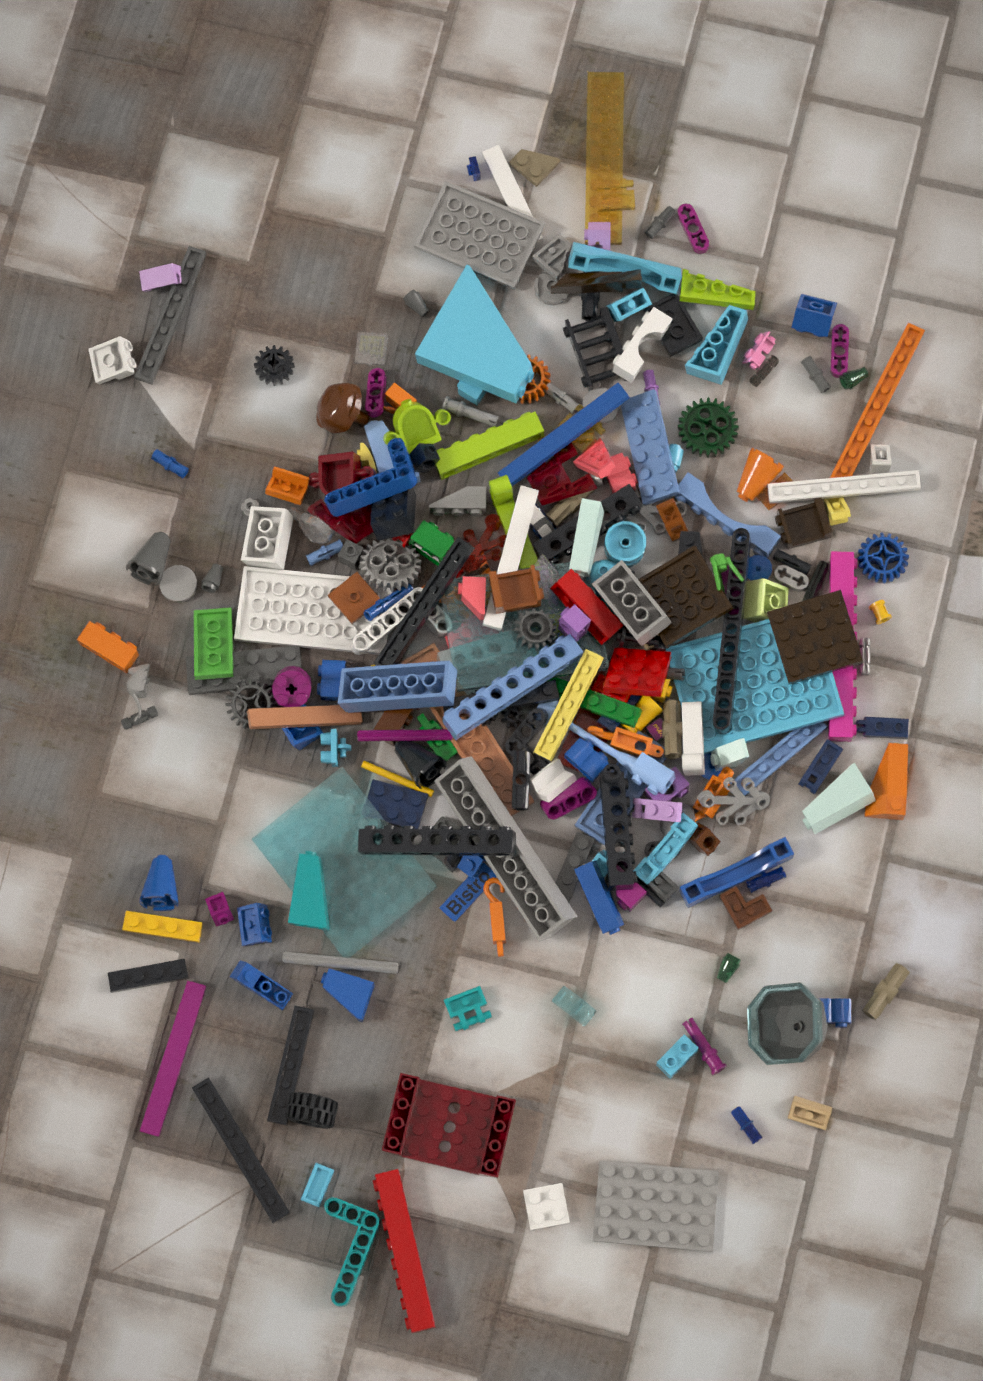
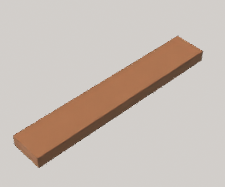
[247,705,363,729]

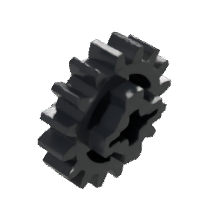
[254,345,295,386]

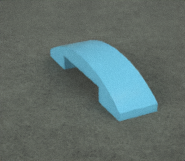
[633,813,698,885]

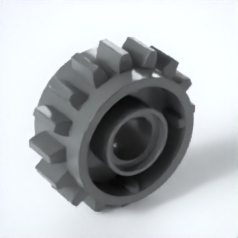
[514,608,557,651]

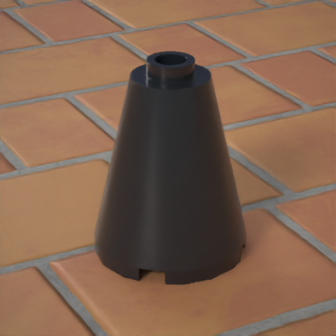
[394,741,447,789]

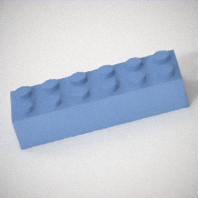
[338,661,457,713]

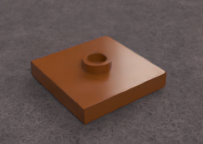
[327,572,380,625]

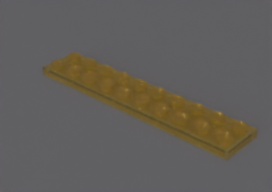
[585,72,624,245]

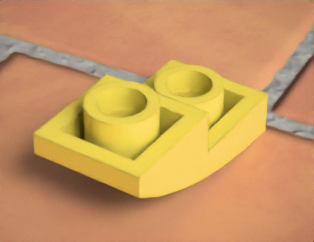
[357,443,377,474]

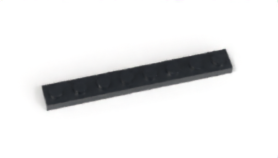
[373,537,475,666]
[192,1077,290,1224]

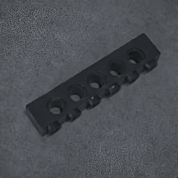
[533,484,643,567]
[599,772,637,891]

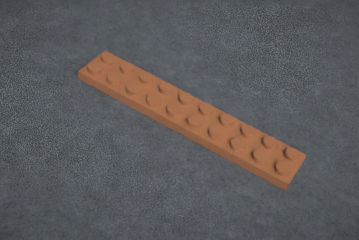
[401,643,534,816]

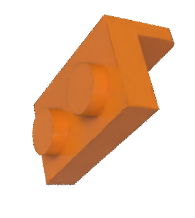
[265,467,309,505]

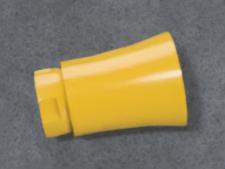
[621,696,663,733]

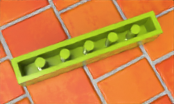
[435,412,545,480]

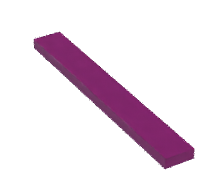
[140,980,207,1137]

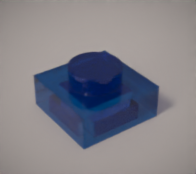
[466,156,481,181]

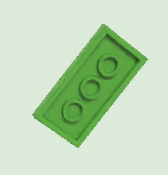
[194,608,234,680]

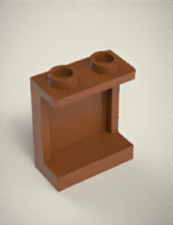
[488,565,544,614]

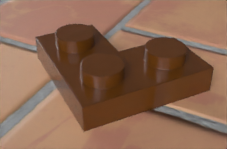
[719,886,773,930]

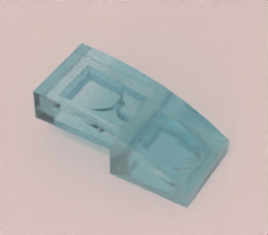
[552,986,597,1027]

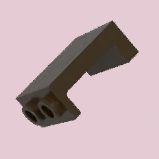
[775,497,832,549]

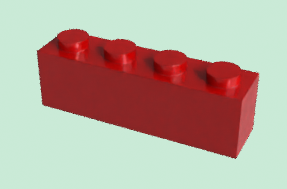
[549,569,623,645]

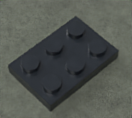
[643,293,703,357]

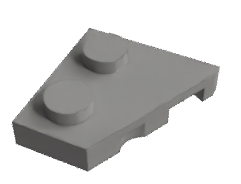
[532,234,572,281]

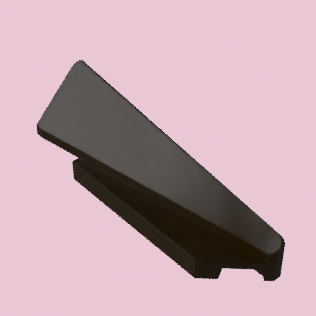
[551,269,642,294]

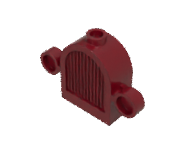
[308,451,376,495]

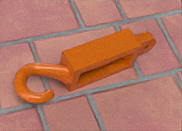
[587,726,664,758]
[693,767,734,822]
[483,877,506,957]

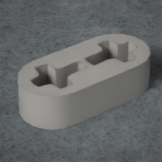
[774,565,809,592]

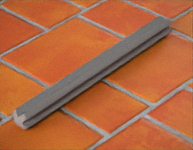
[282,952,399,974]

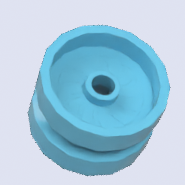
[604,521,646,568]

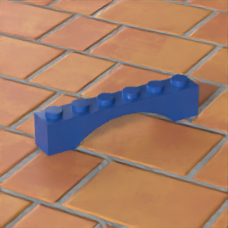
[679,837,794,908]

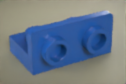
[237,903,272,946]

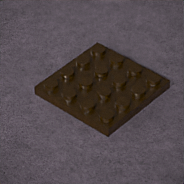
[638,545,733,649]
[767,590,864,685]

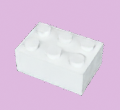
[241,506,294,570]

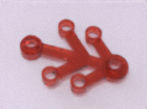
[462,514,507,571]

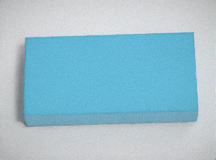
[301,1163,335,1208]

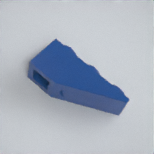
[230,960,293,1010]

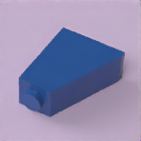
[321,968,375,1022]

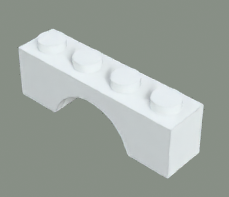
[612,307,672,383]

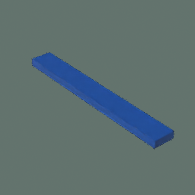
[498,382,630,486]

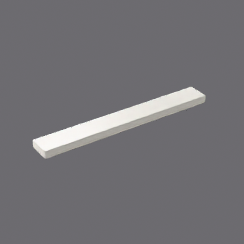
[767,470,921,504]
[482,485,539,631]

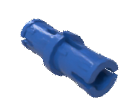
[151,449,189,478]

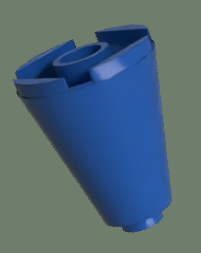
[139,855,179,911]

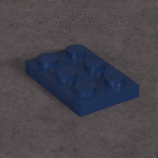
[362,779,428,829]

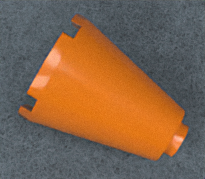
[736,448,784,502]

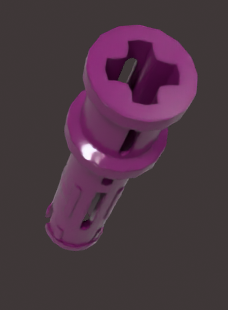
[682,1017,727,1076]

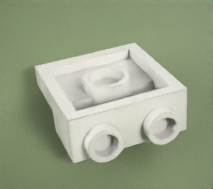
[89,336,136,385]

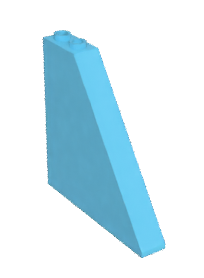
[415,265,534,403]

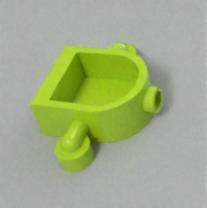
[383,399,451,454]

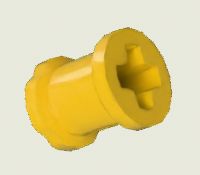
[869,600,892,625]

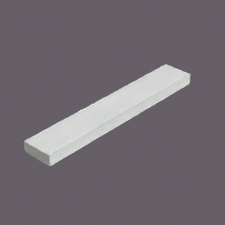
[482,145,543,243]

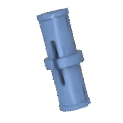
[306,539,343,566]

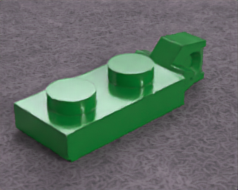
[417,713,458,762]

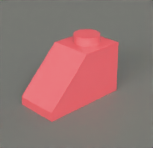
[458,576,486,620]

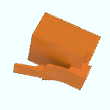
[383,382,417,414]

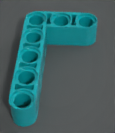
[324,1197,380,1308]

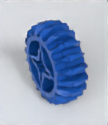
[857,532,909,584]

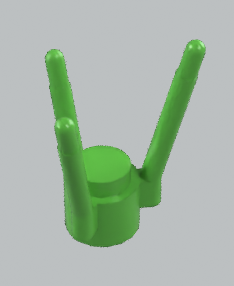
[710,553,744,595]

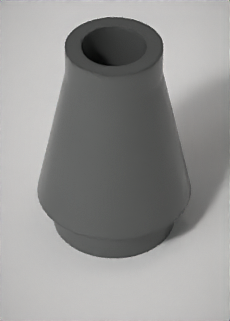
[403,289,430,317]
[201,564,223,593]

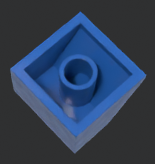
[791,294,837,337]

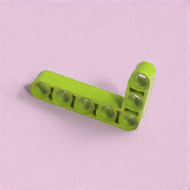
[489,475,541,570]

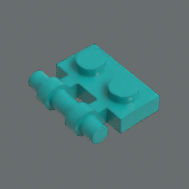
[444,986,492,1031]

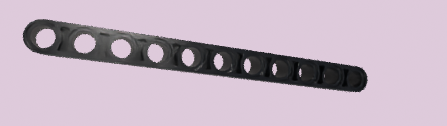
[713,528,751,734]

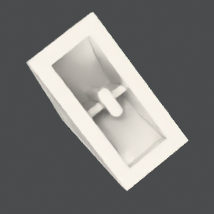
[870,444,892,473]

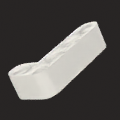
[682,701,705,776]

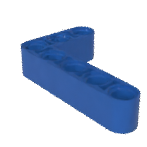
[324,438,417,516]

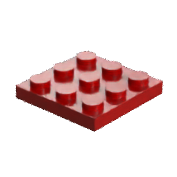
[603,648,672,697]

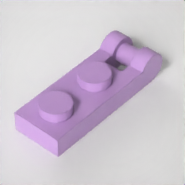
[632,798,682,822]

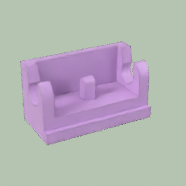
[139,263,182,292]

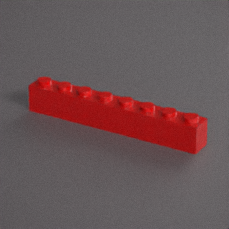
[372,1169,436,1334]

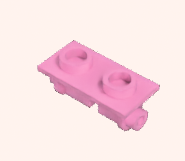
[742,331,776,370]

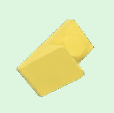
[823,497,851,526]

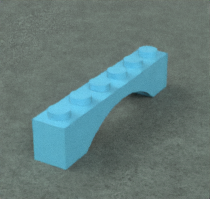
[568,242,682,294]

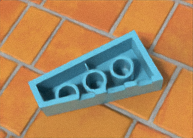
[685,305,748,385]

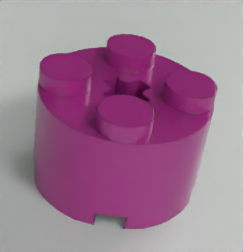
[272,666,312,707]

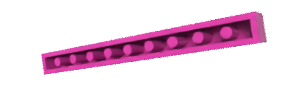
[828,551,857,742]

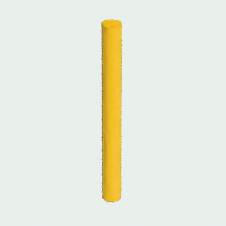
[361,761,434,797]

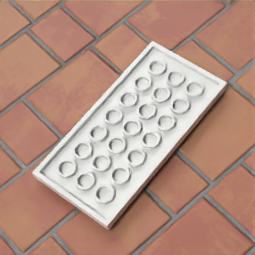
[234,566,394,655]

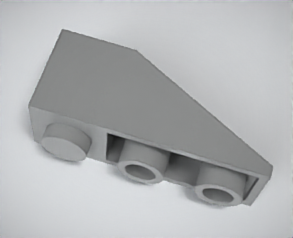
[429,486,487,516]

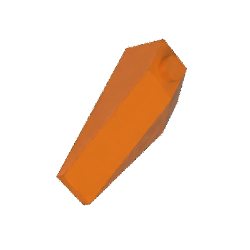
[864,743,908,820]

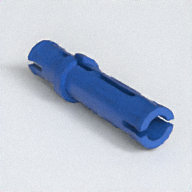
[364,583,414,621]

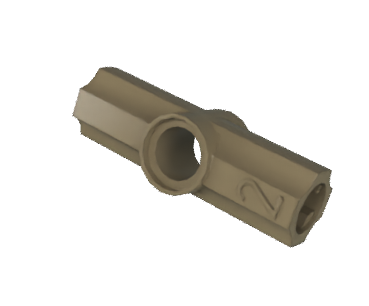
[546,490,594,527]
[662,700,683,760]
[862,963,910,1021]

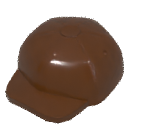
[316,383,369,434]

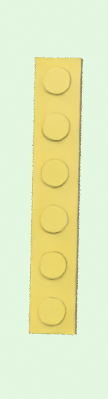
[534,649,604,761]

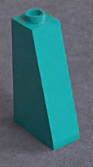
[288,851,330,930]

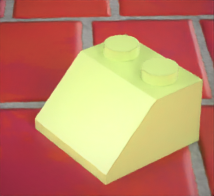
[744,578,789,623]

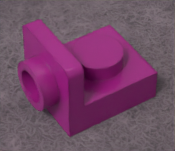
[205,892,234,926]

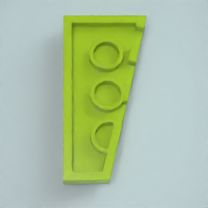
[680,269,755,310]

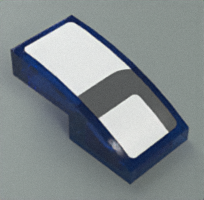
[529,503,557,539]

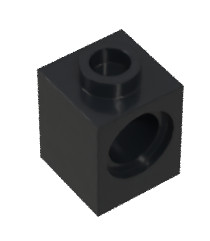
[409,443,440,473]

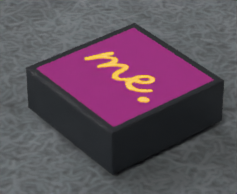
[645,717,664,742]

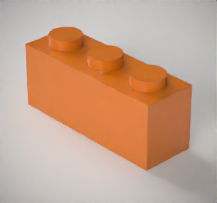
[77,621,139,674]

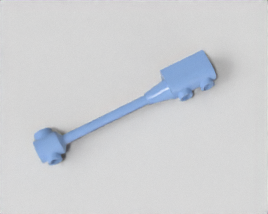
[535,701,676,795]

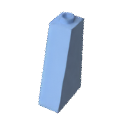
[364,420,421,483]

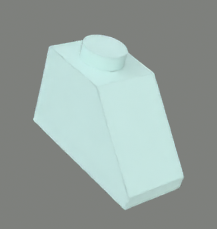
[710,738,749,771]

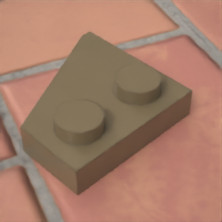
[509,149,560,187]

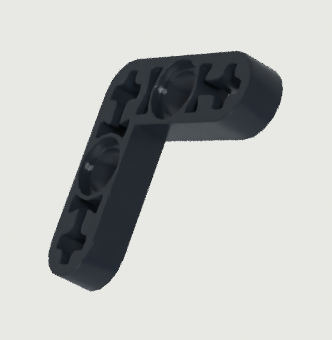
[505,708,549,775]

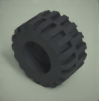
[285,1092,338,1129]

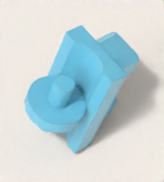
[321,729,352,767]

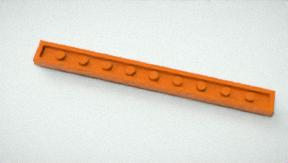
[830,323,925,478]

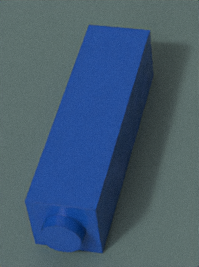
[574,860,625,935]

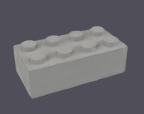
[592,560,672,647]

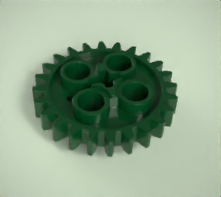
[678,397,739,458]

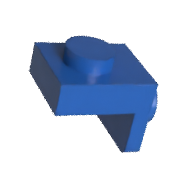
[457,856,486,878]

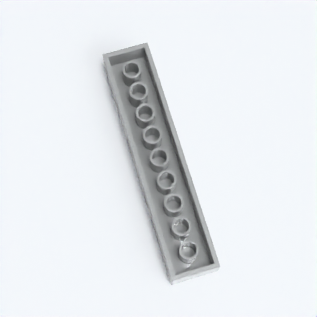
[434,756,578,942]

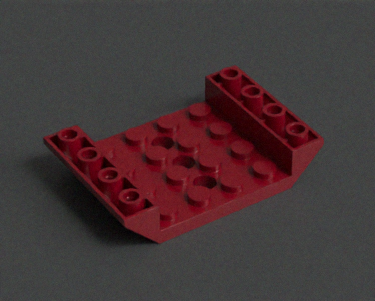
[381,1073,516,1178]

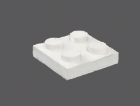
[523,1183,570,1231]

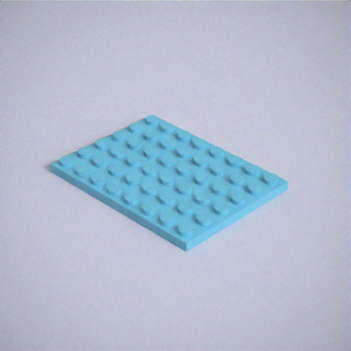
[666,619,845,754]

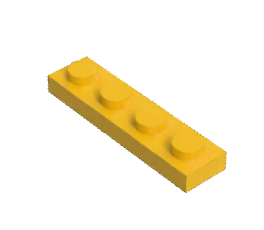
[122,911,203,943]

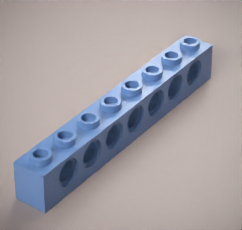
[442,634,583,740]

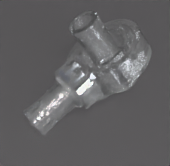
[288,506,335,544]

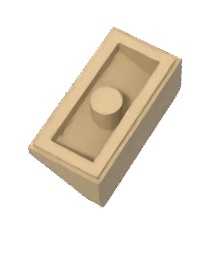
[788,1096,832,1130]

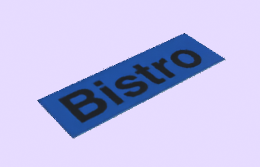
[439,863,497,922]

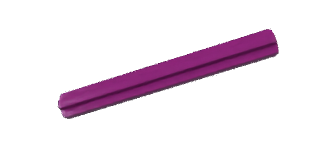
[357,729,453,741]

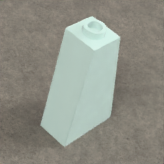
[569,498,604,579]
[802,763,876,834]

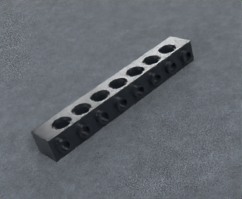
[358,825,516,856]

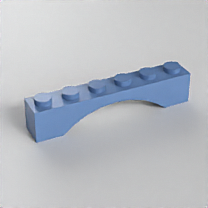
[674,472,781,558]

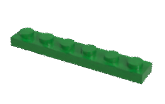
[547,676,642,728]

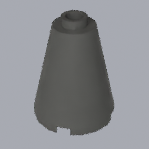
[126,532,171,586]

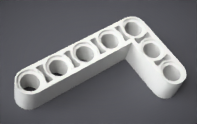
[350,587,452,655]

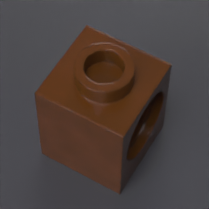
[688,823,721,856]

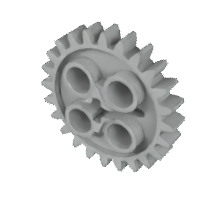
[359,539,421,592]

